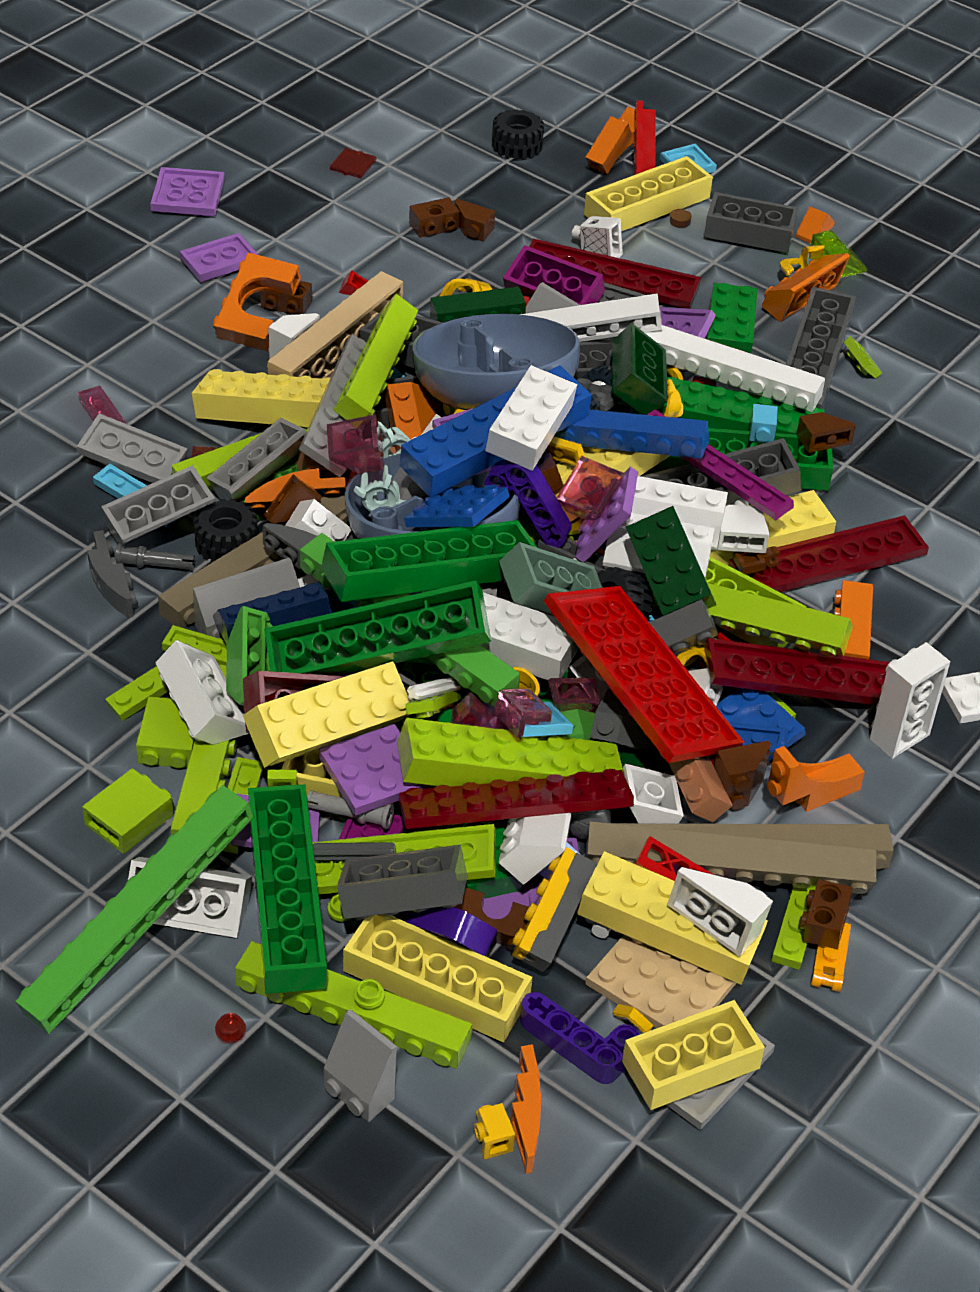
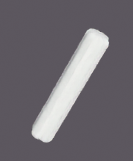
[407,677,461,701]

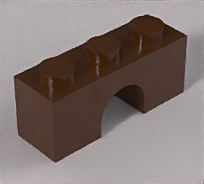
[454,887,529,951]

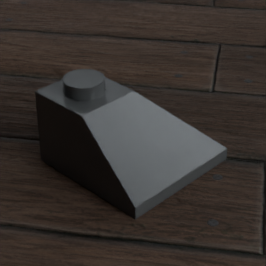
[590,689,652,753]

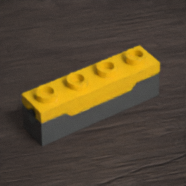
[512,847,597,972]

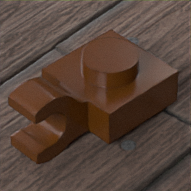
[733,546,780,575]

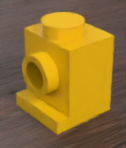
[474,1103,515,1160]

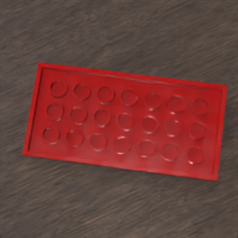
[544,586,744,763]

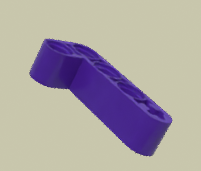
[485,459,572,548]
[391,906,498,957]
[520,992,640,1084]

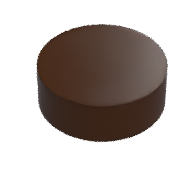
[670,209,692,228]

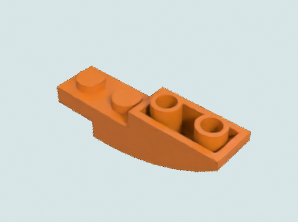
[245,469,345,508]

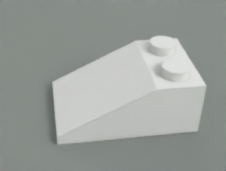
[667,867,773,957]

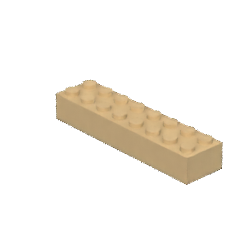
[267,271,403,379]

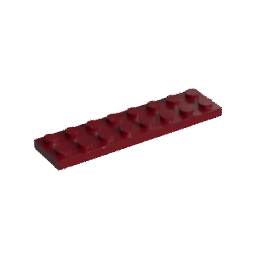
[529,238,701,309]
[728,515,929,592]
[705,638,890,705]
[399,769,634,829]

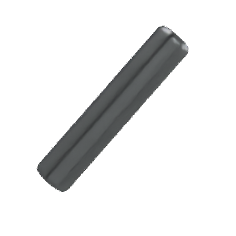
[313,842,396,860]

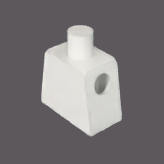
[718,499,769,553]

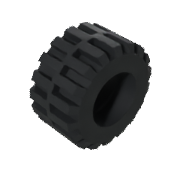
[492,109,544,159]
[194,499,258,562]
[598,567,654,620]

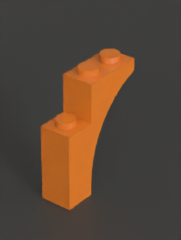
[585,106,635,174]
[767,746,865,812]

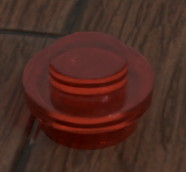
[215,1013,246,1043]

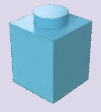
[749,404,778,443]

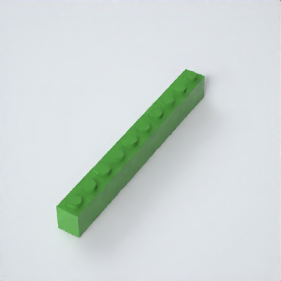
[300,533,520,709]
[15,785,254,1034]

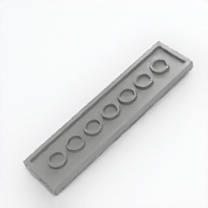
[299,334,366,477]

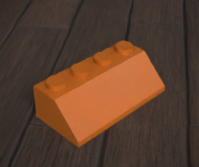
[762,253,850,323]
[385,382,437,452]

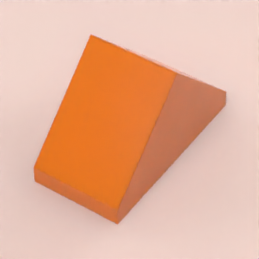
[796,206,835,245]

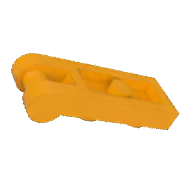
[811,923,851,992]

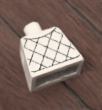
[572,216,623,258]

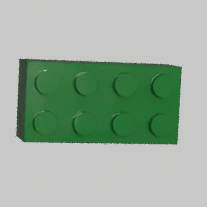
[707,283,758,354]

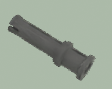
[115,543,195,571]

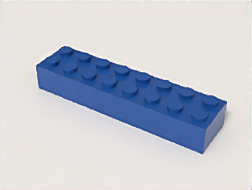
[400,365,592,498]

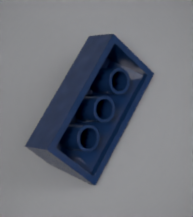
[213,582,330,644]

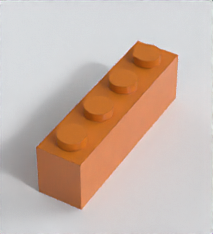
[834,580,873,659]

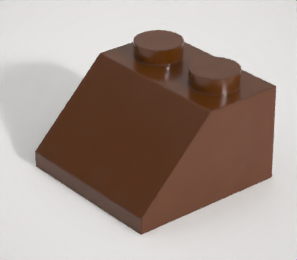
[714,741,771,810]

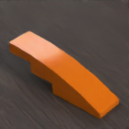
[510,1044,541,1174]

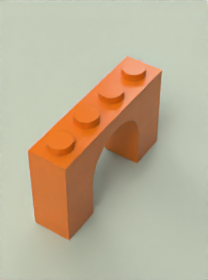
[213,252,301,352]

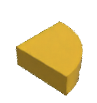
[612,1004,654,1033]

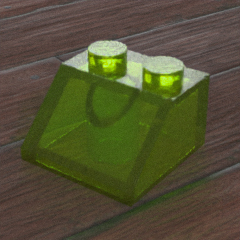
[809,230,868,277]

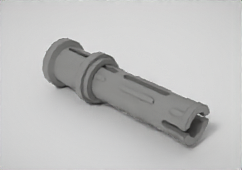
[307,790,394,829]

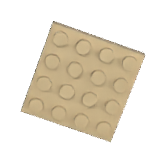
[585,935,749,1029]

